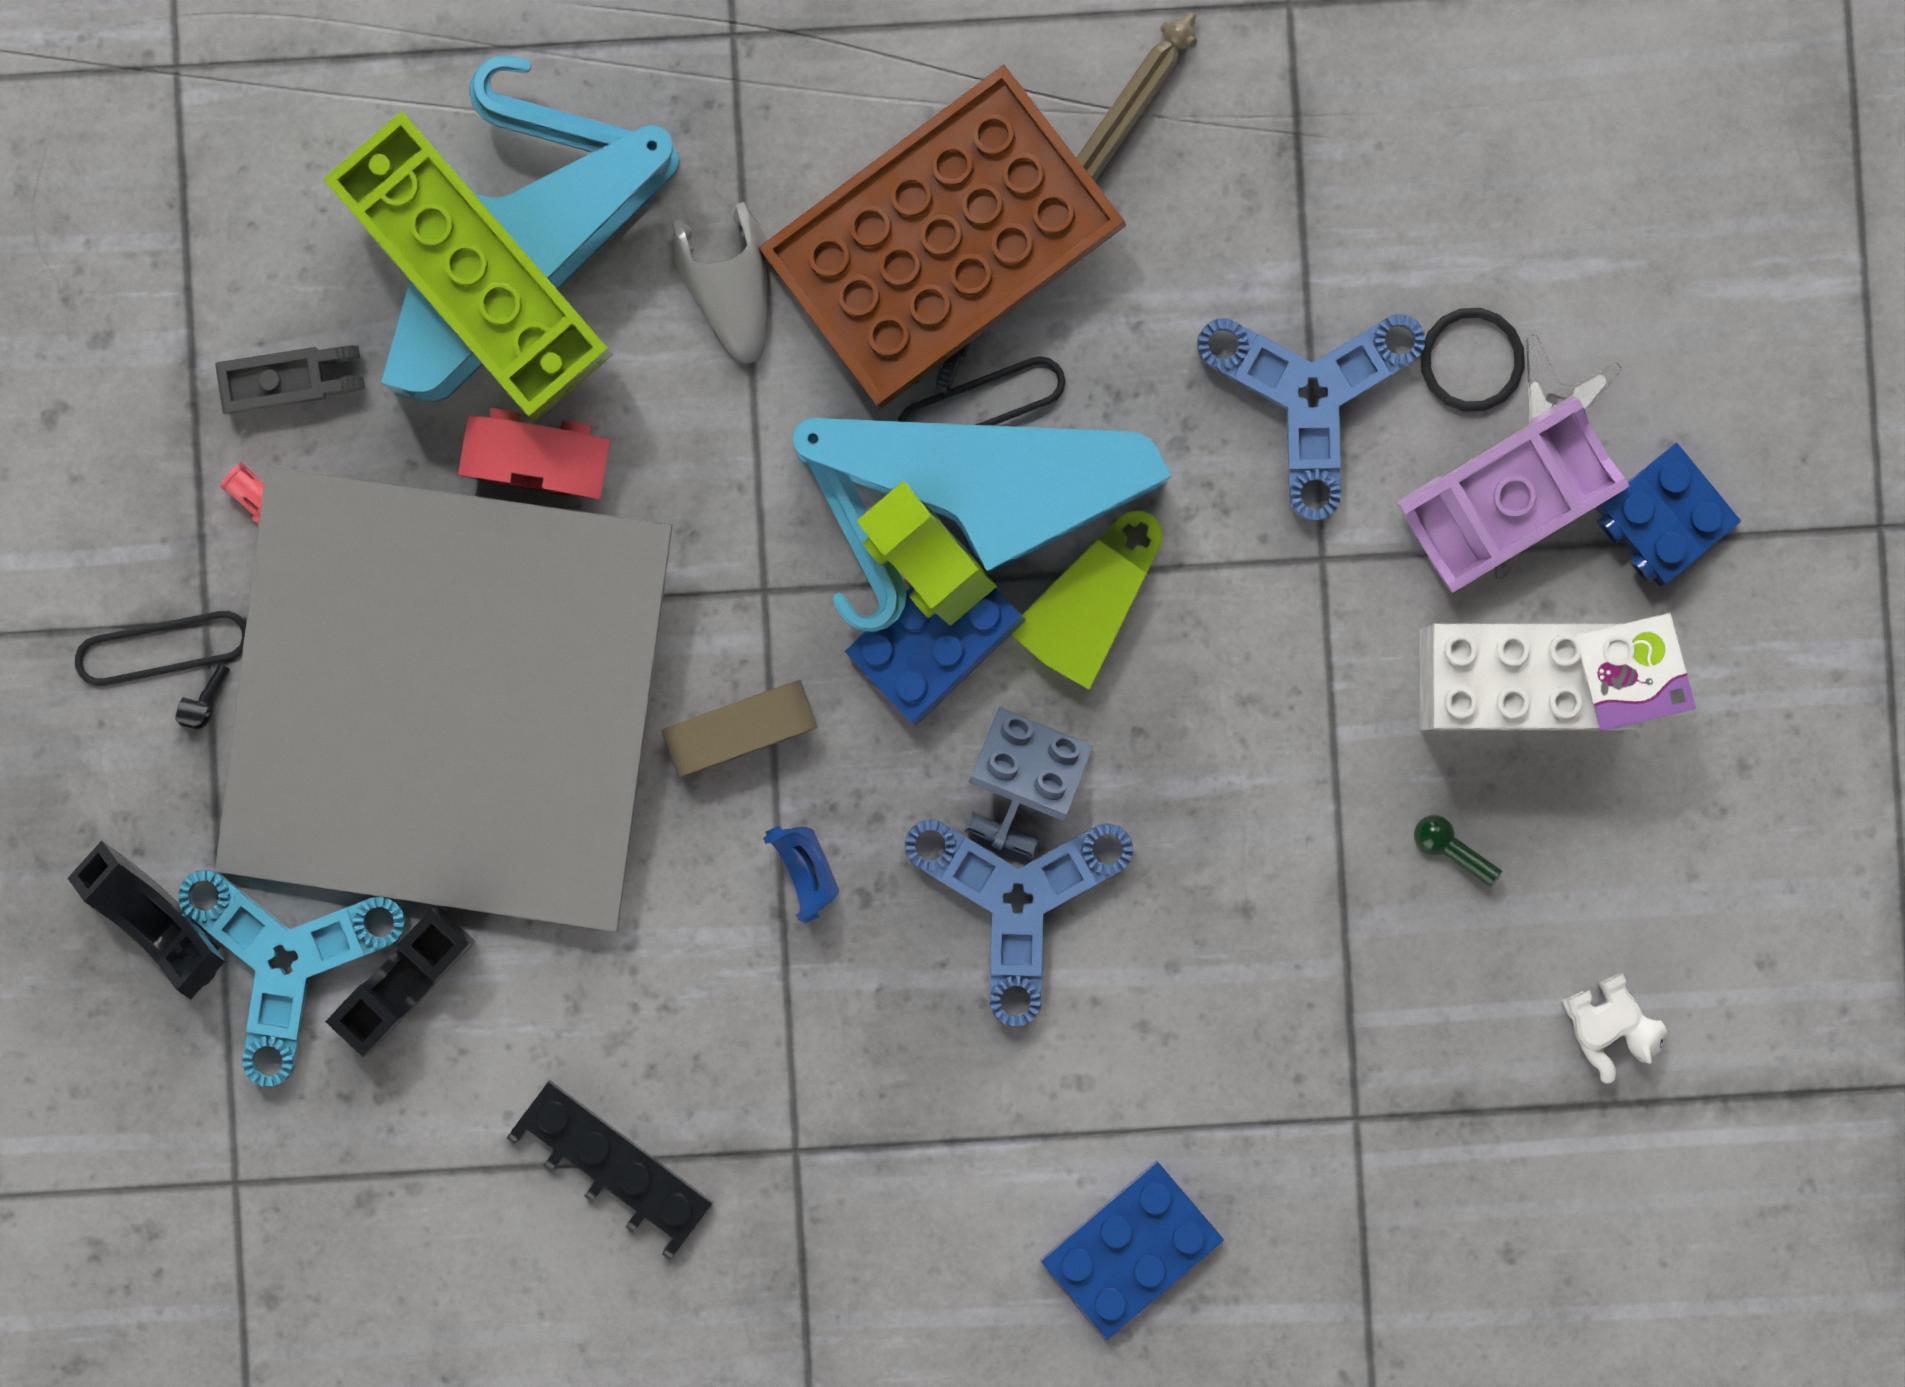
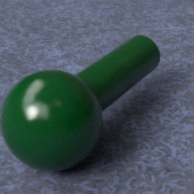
[1414,815,1503,887]

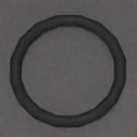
[1420,308,1525,412]

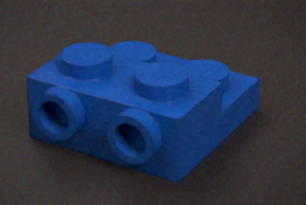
[1595,442,1741,586]

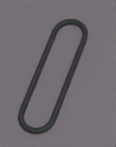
[898,356,1065,426]
[75,611,246,686]

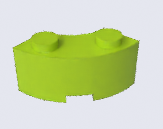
[857,480,997,626]

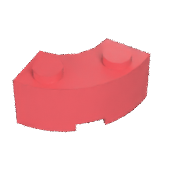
[458,408,610,500]

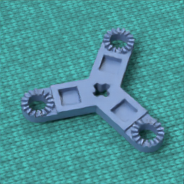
[1197,314,1425,521]
[905,820,1133,1027]

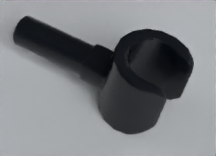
[175,663,231,730]

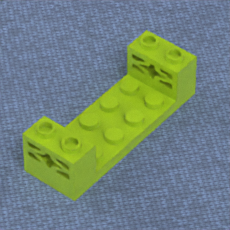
[323,111,613,422]

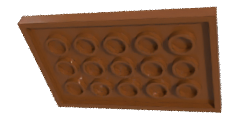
[759,64,1126,410]

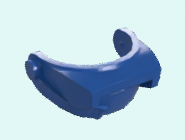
[763,825,839,924]

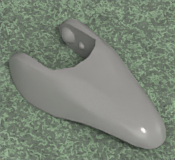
[672,202,768,364]

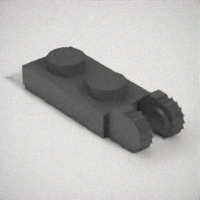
[215,345,365,415]

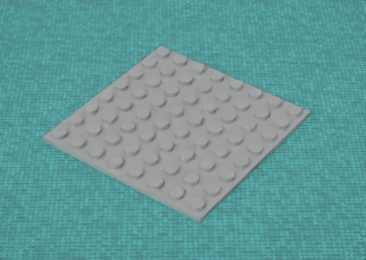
[215,466,673,932]

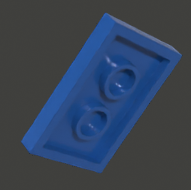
[845,586,1026,726]
[1041,1160,1224,1340]

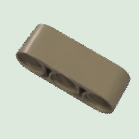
[661,680,818,778]

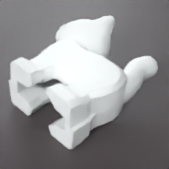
[1561,973,1668,1084]

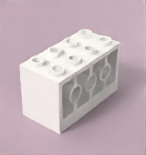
[1419,624,1643,731]

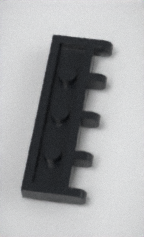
[507,1080,713,1260]

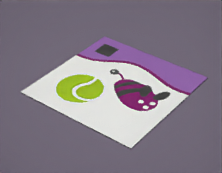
[1575,613,1696,731]

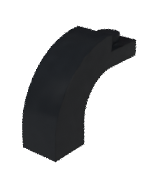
[67,840,225,1000]

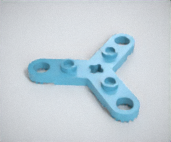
[178,870,407,1087]

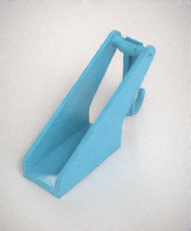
[381,55,679,402]
[792,418,1171,632]

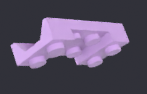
[1396,396,1630,593]

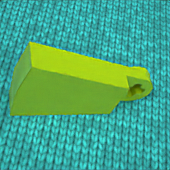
[1011,510,1162,690]

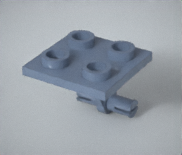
[965,707,1093,859]

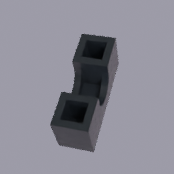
[325,907,476,1057]

